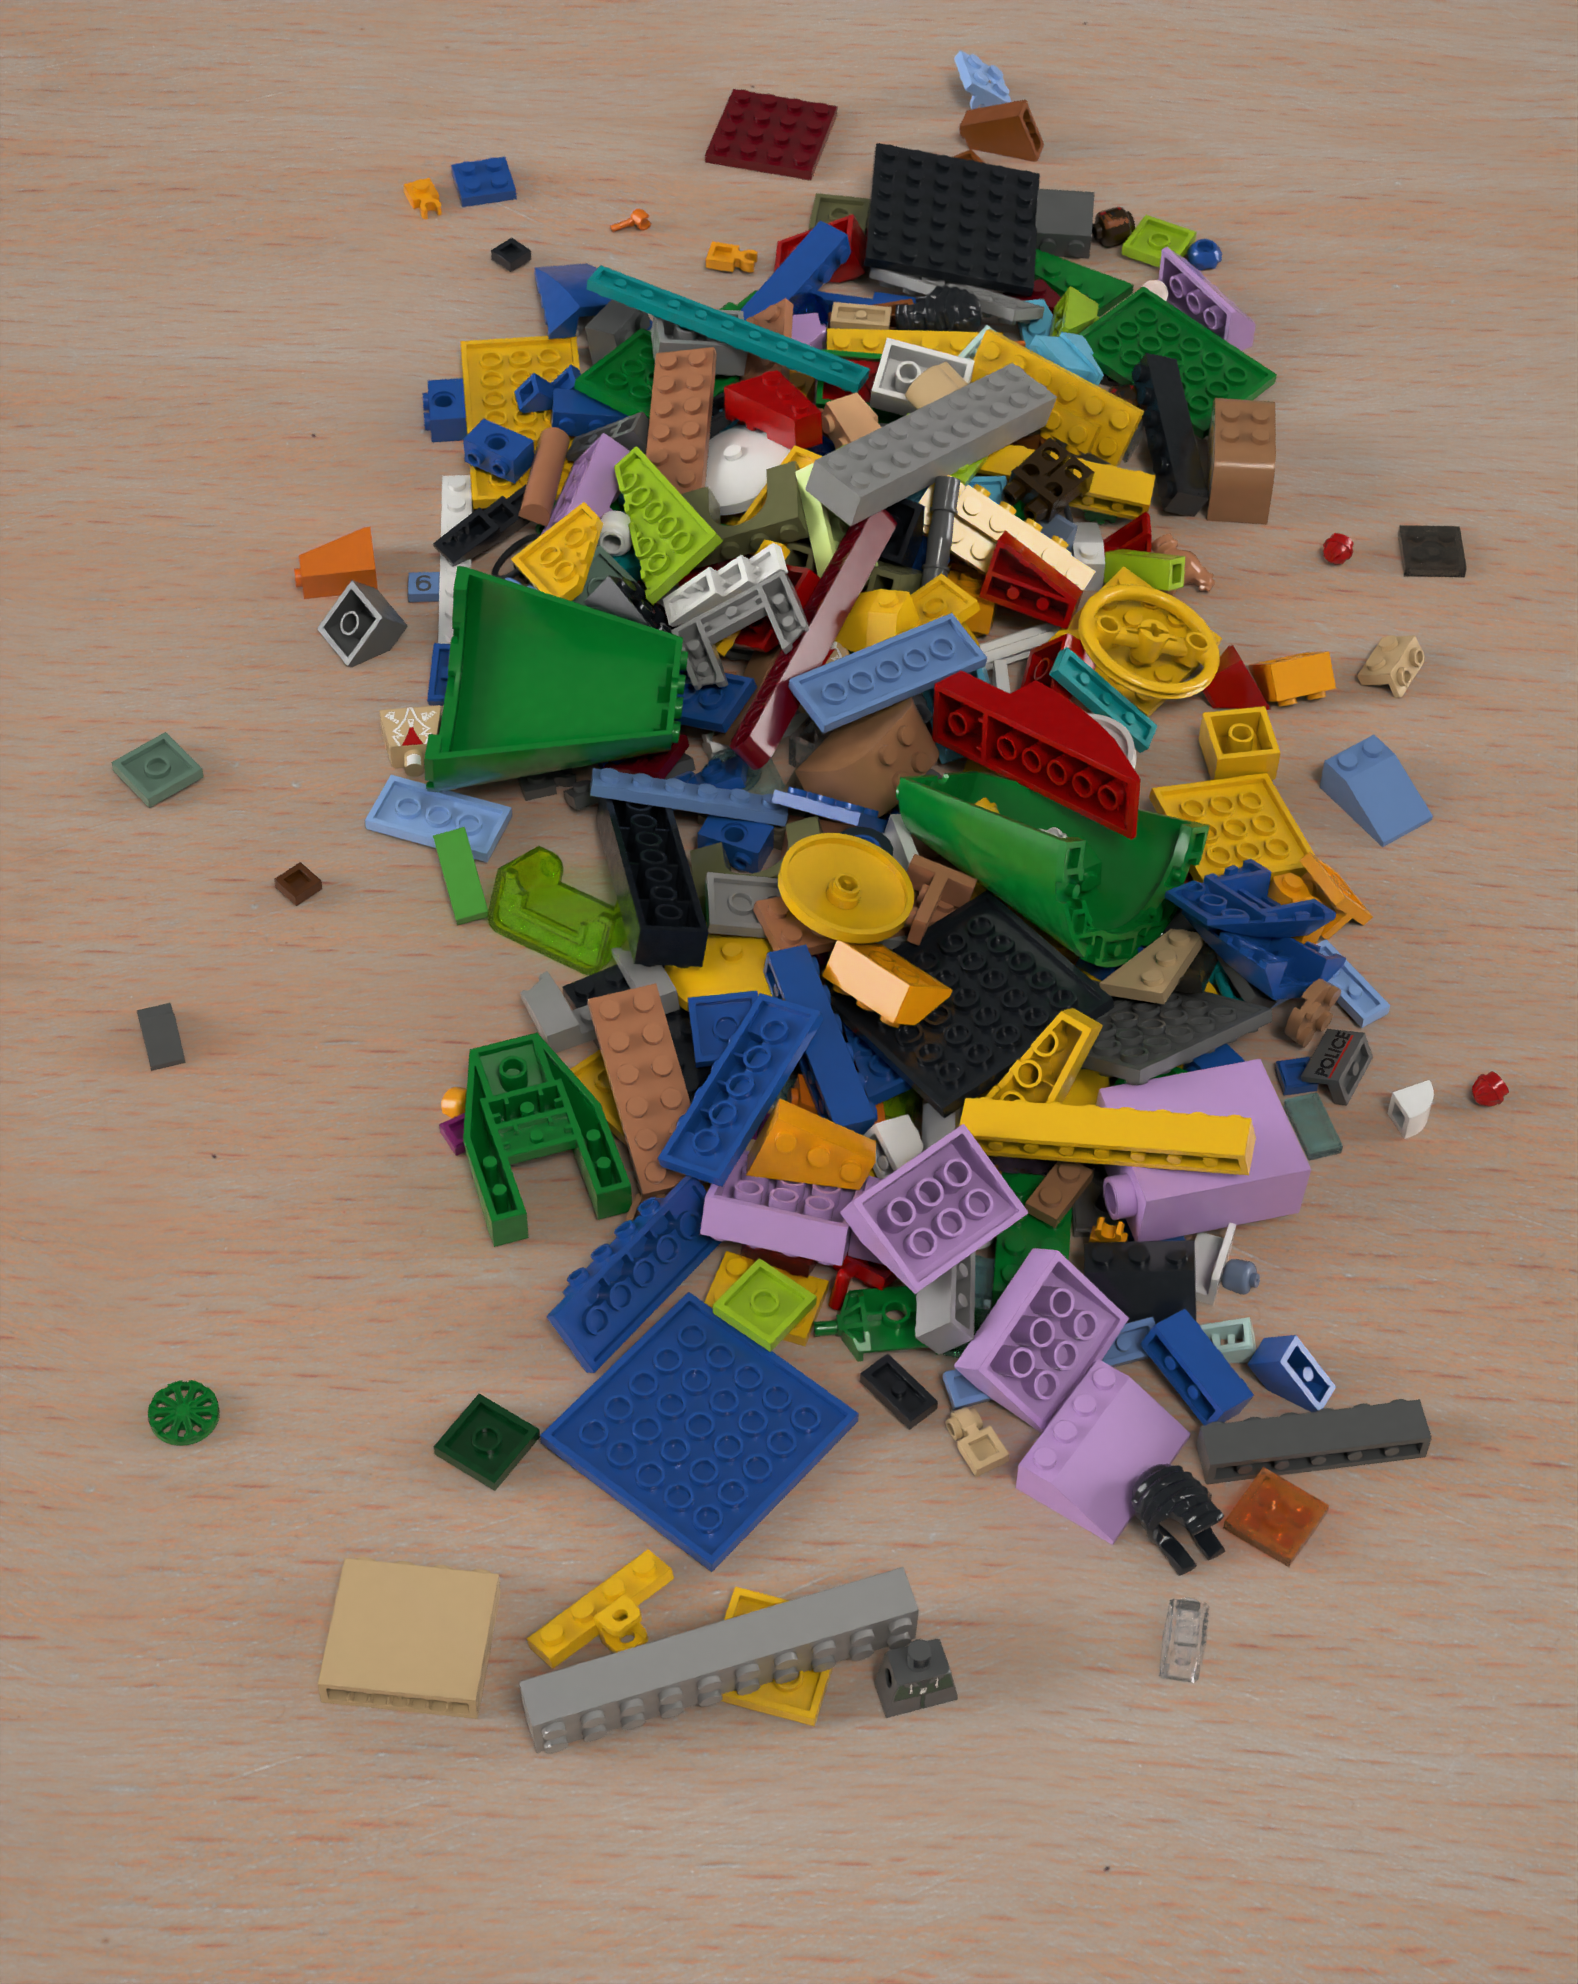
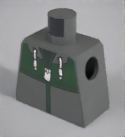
[874,1639,958,1718]

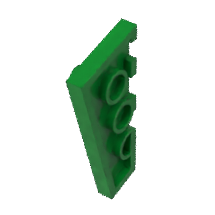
[1034,249,1134,317]

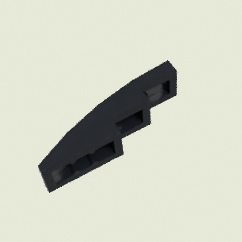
[433,484,531,566]

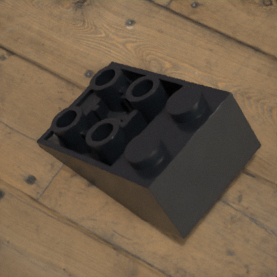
[584,575,678,634]

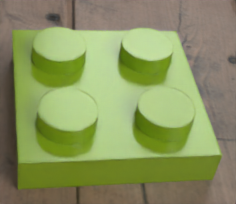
[1121,215,1197,268]
[713,1258,817,1352]

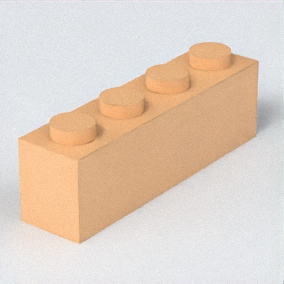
[822,393,881,449]

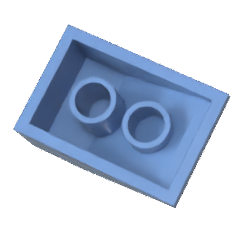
[1319,735,1433,847]

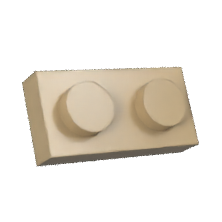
[830,302,892,330]

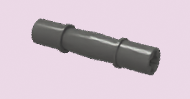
[921,476,961,587]

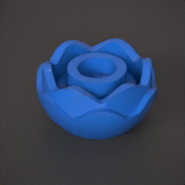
[1186,239,1222,270]

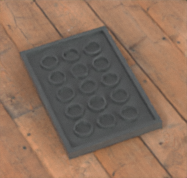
[1081,984,1272,1085]

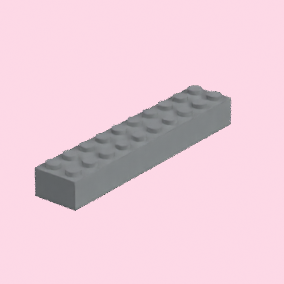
[805,363,1057,526]
[519,1567,919,1753]

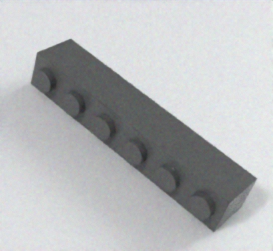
[1196,1399,1432,1485]

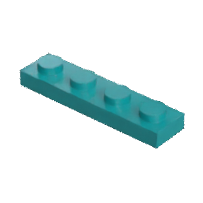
[1049,647,1158,753]

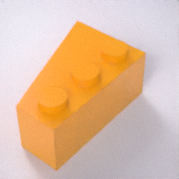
[746,1098,876,1190]

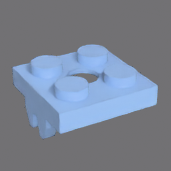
[954,50,1012,109]

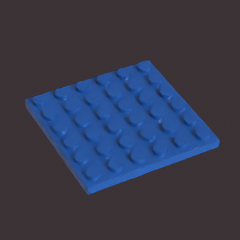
[540,1292,859,1572]

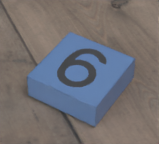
[408,572,440,602]

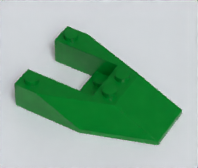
[463,1033,632,1247]

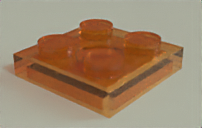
[1223,1467,1329,1567]

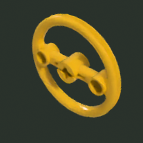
[1078,584,1220,699]

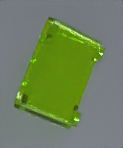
[487,846,628,975]

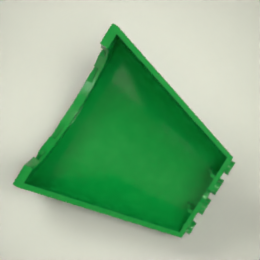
[424,566,688,792]
[896,771,1210,967]

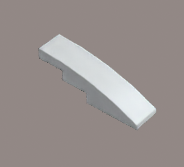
[662,543,788,627]

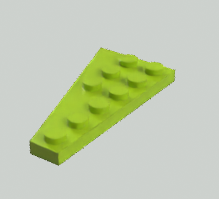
[614,446,723,605]

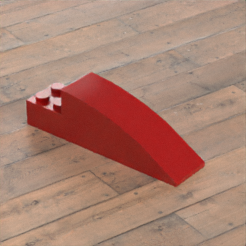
[932,670,1141,840]

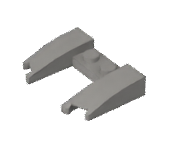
[671,570,810,690]
[520,948,680,1053]

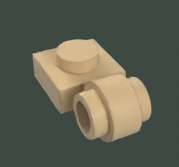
[946,1407,1009,1477]

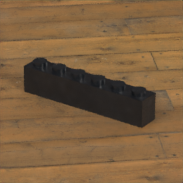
[1132,353,1209,517]

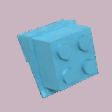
[1028,332,1104,386]

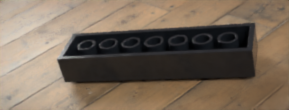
[596,797,709,968]

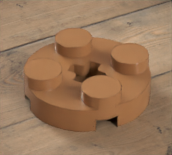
[1285,979,1341,1047]

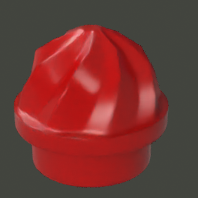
[1323,533,1354,565]
[1472,1071,1509,1107]

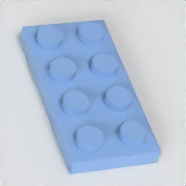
[365,775,512,863]

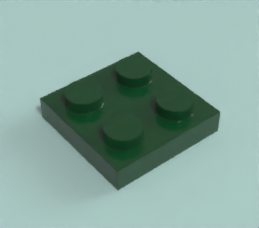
[434,1393,540,1491]

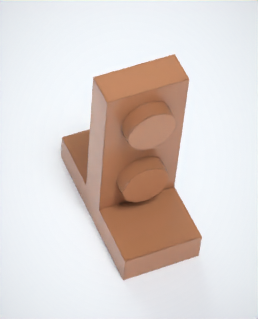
[905,854,978,946]

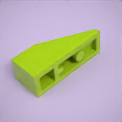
[1050,286,1099,337]

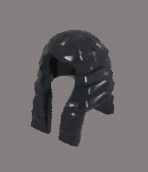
[895,286,982,332]
[1131,1464,1226,1576]

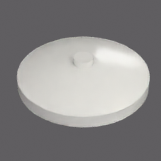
[705,424,791,515]

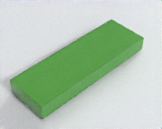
[433,827,490,925]

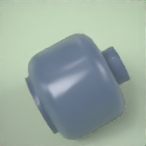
[1221,1259,1260,1295]

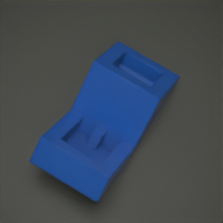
[514,365,581,413]

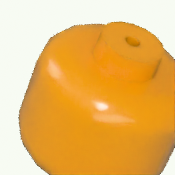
[441,1087,467,1118]

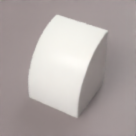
[1387,1080,1434,1139]

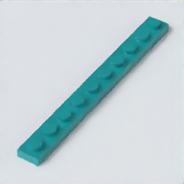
[587,265,870,393]

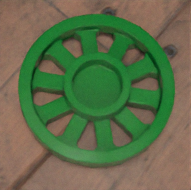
[148,1380,220,1446]

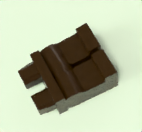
[1001,438,1094,523]

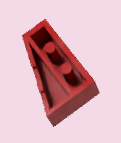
[724,370,823,450]
[979,530,1084,629]

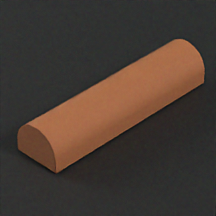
[518,427,570,527]

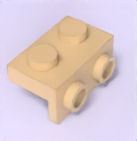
[1357,635,1425,698]

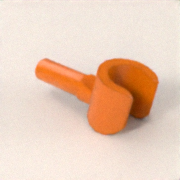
[610,208,651,232]

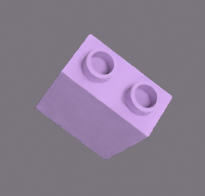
[1096,1059,1311,1242]

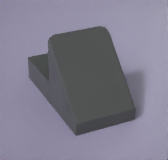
[137,1003,186,1071]

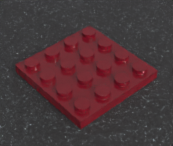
[705,89,838,181]

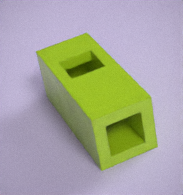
[1104,549,1185,591]

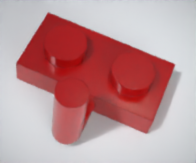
[828,1250,898,1310]

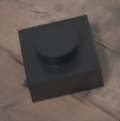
[491,238,531,272]

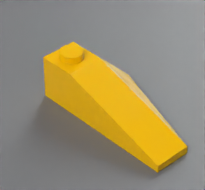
[835,589,919,653]

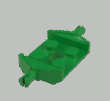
[813,1286,977,1362]

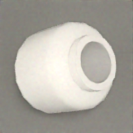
[597,511,633,557]

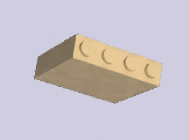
[318,1557,501,1719]

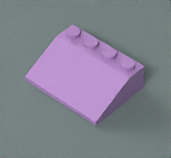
[840,1124,1028,1294]
[700,1150,868,1266]
[953,1248,1129,1433]
[1016,1359,1191,1545]

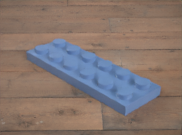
[788,613,987,734]

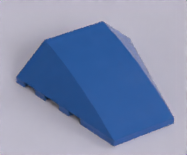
[534,263,653,339]
[1165,858,1336,938]
[1181,909,1346,1000]

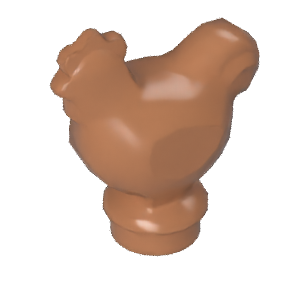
[1151,533,1215,596]

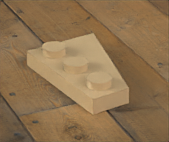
[1099,929,1204,1004]

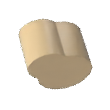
[905,362,968,410]

